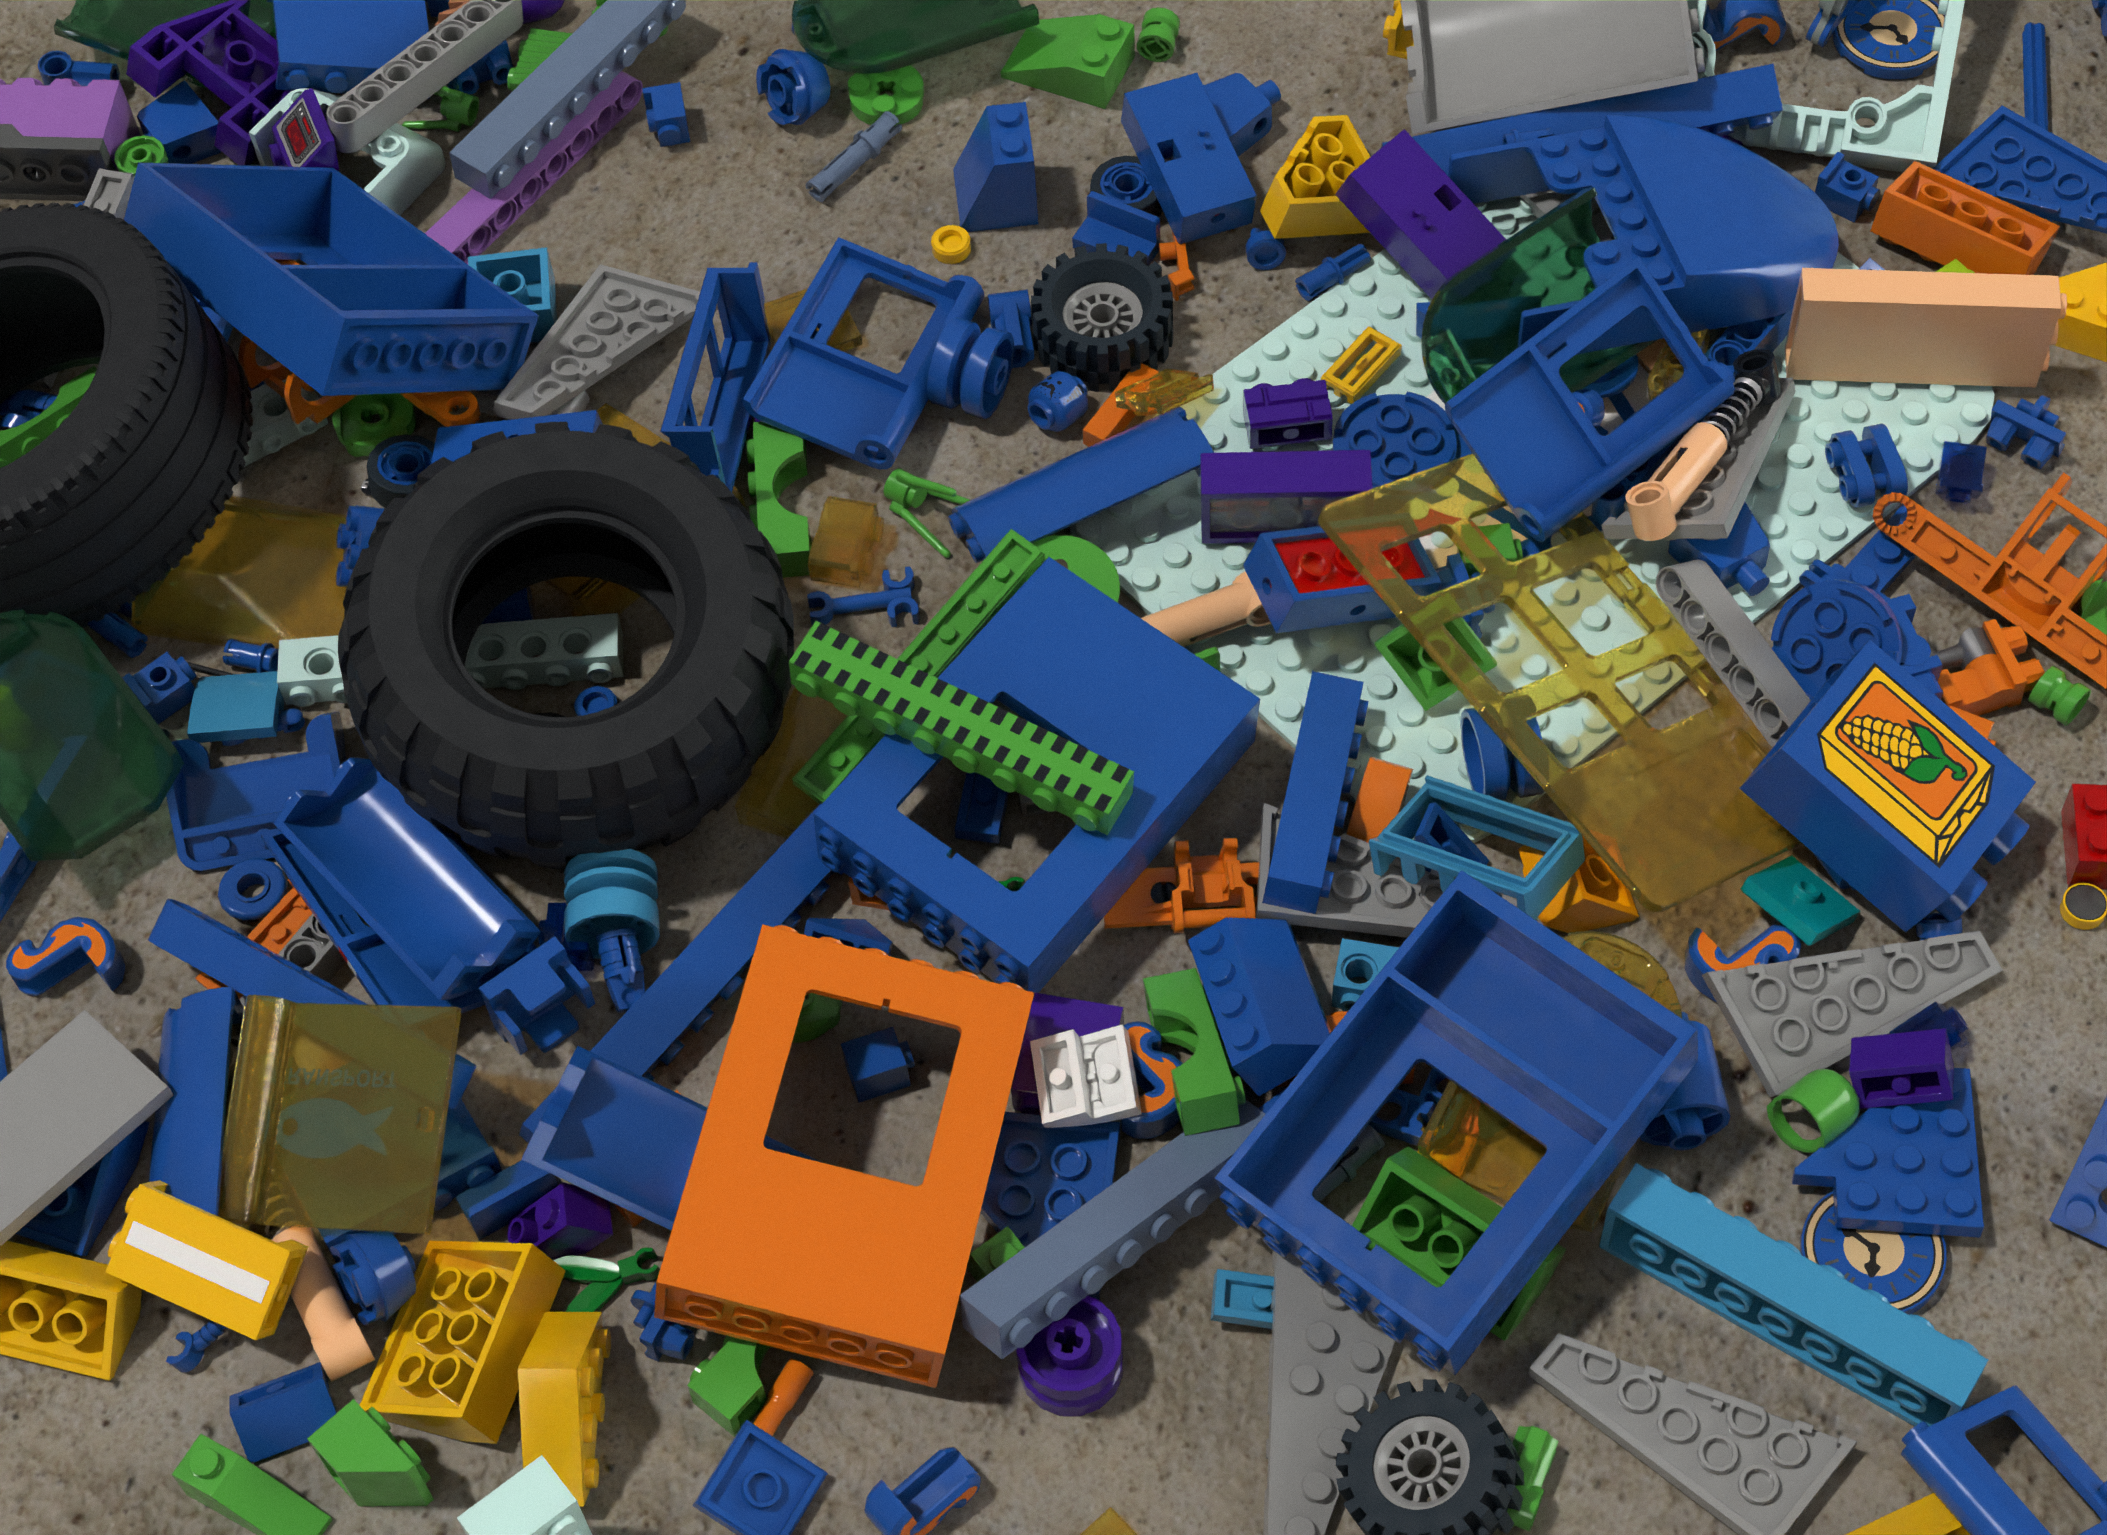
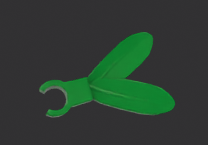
[554,1247,660,1312]

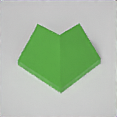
[1374,595,1497,711]

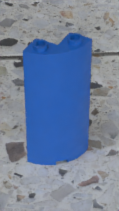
[948,407,1214,563]
[273,758,542,1000]
[149,986,244,1216]
[521,1046,823,1231]

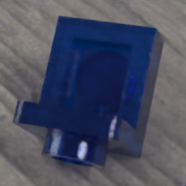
[1935,441,1987,503]
[538,903,595,972]

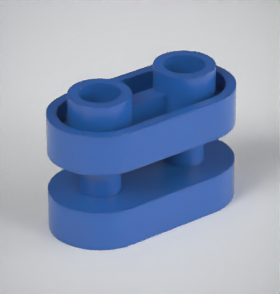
[1825,423,1908,508]

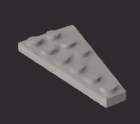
[1528,1333,1857,1535]

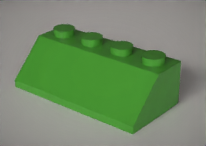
[1352,1146,1567,1341]

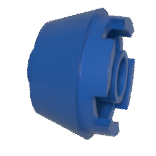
[756,49,830,125]
[330,1231,416,1325]

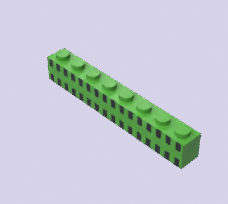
[789,621,1134,835]

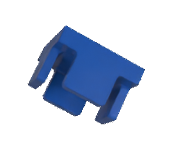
[479,936,595,1056]

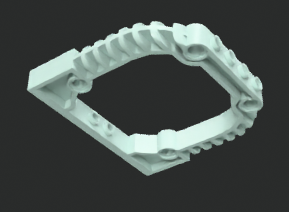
[1687,0,1965,173]

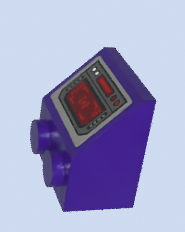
[268,88,339,171]

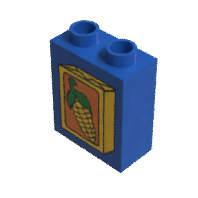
[1739,639,2036,932]

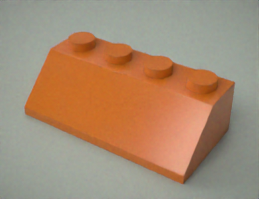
[1870,161,2060,275]

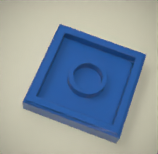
[692,1420,828,1535]

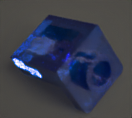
[1889,1001,1969,1050]

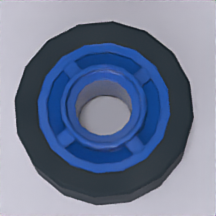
[1090,155,1163,217]
[367,434,435,508]

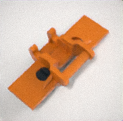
[1104,838,1259,934]

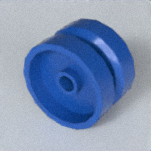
[927,317,1015,419]
[1460,698,1547,801]

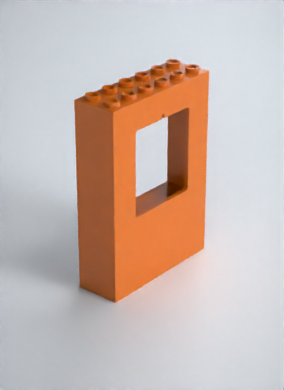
[654,924,1034,1388]

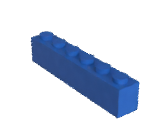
[1262,671,1369,914]

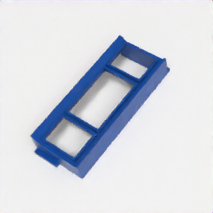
[660,262,771,492]

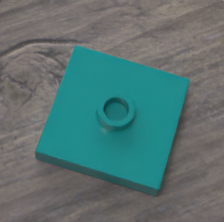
[1740,855,1861,946]

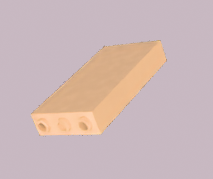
[1785,268,2067,388]

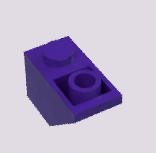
[507,1182,613,1260]

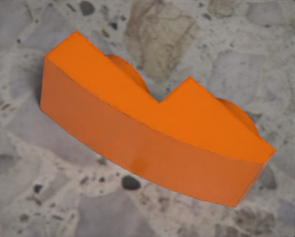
[1347,757,1413,843]

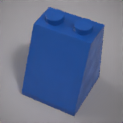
[953,102,1039,232]

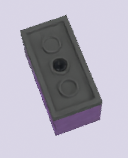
[0,78,140,201]

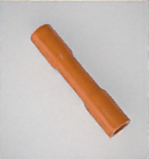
[752,1358,814,1437]

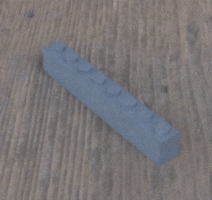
[449,0,686,199]
[960,1099,1265,1359]

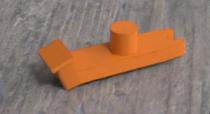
[1159,231,1195,301]

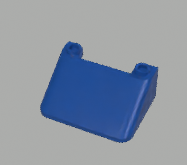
[157,711,346,871]

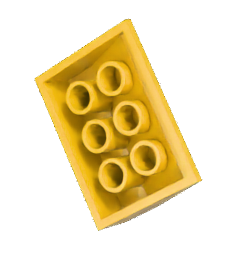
[360,1240,566,1444]

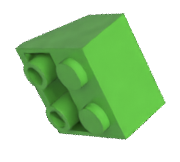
[307,1399,434,1506]

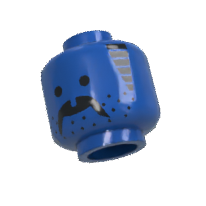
[1027,371,1088,432]

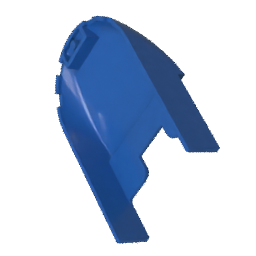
[1448,115,1839,358]

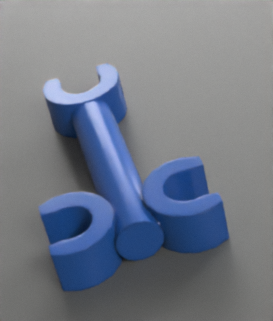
[807,566,920,627]

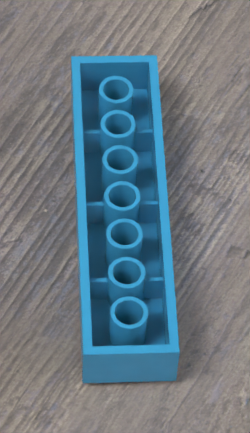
[1599,1163,1989,1427]

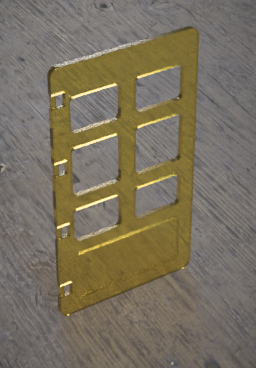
[1318,453,1802,913]

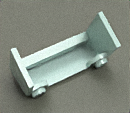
[249,88,446,215]

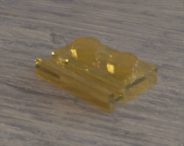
[1115,368,1214,416]

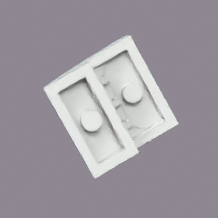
[1030,1024,1142,1128]

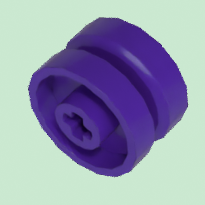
[1016,1296,1123,1416]

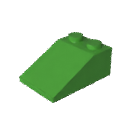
[1000,14,1135,109]

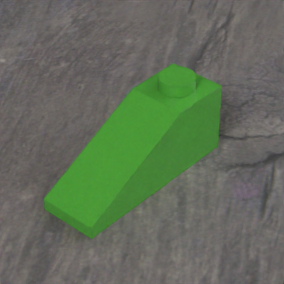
[172,1434,332,1535]

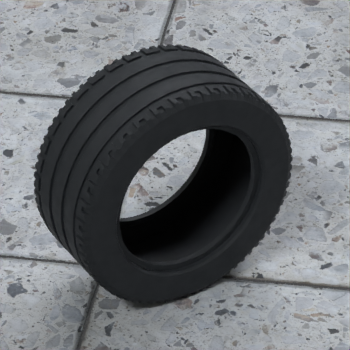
[0,203,253,647]

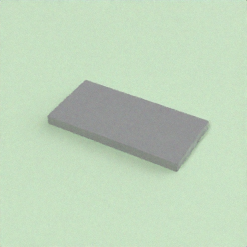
[0,1010,173,1247]

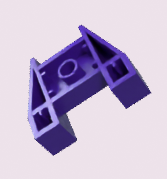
[126,0,293,165]

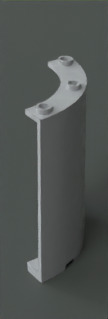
[1400,0,1705,134]

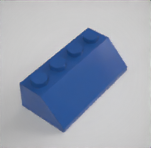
[1188,917,1331,1096]

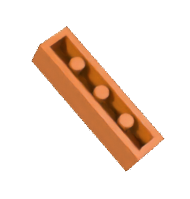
[1082,363,1159,446]

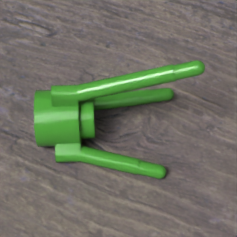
[402,86,479,132]
[884,468,970,558]

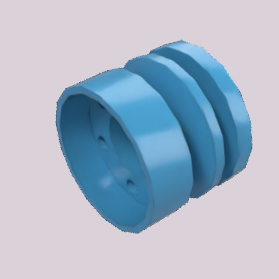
[564,849,660,959]

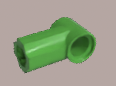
[1507,1426,1559,1532]

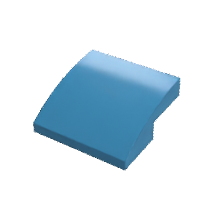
[187,671,284,743]

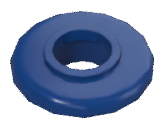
[218,859,288,920]

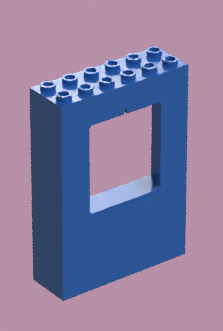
[124,162,539,396]
[813,557,1260,993]
[1215,870,1698,1375]

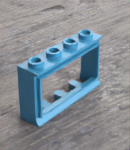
[1369,775,1585,919]

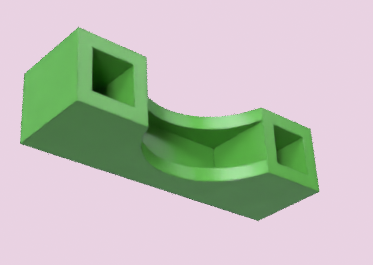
[0,366,97,468]
[746,421,813,578]
[1143,968,1246,1136]
[687,1336,770,1437]

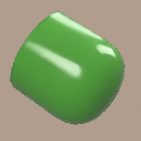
[1767,1069,1860,1153]

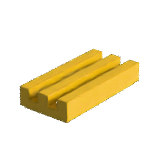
[1321,326,1402,404]

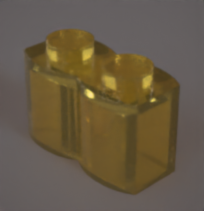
[808,496,884,588]

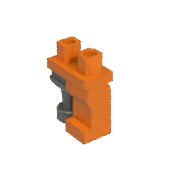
[1930,619,2045,716]

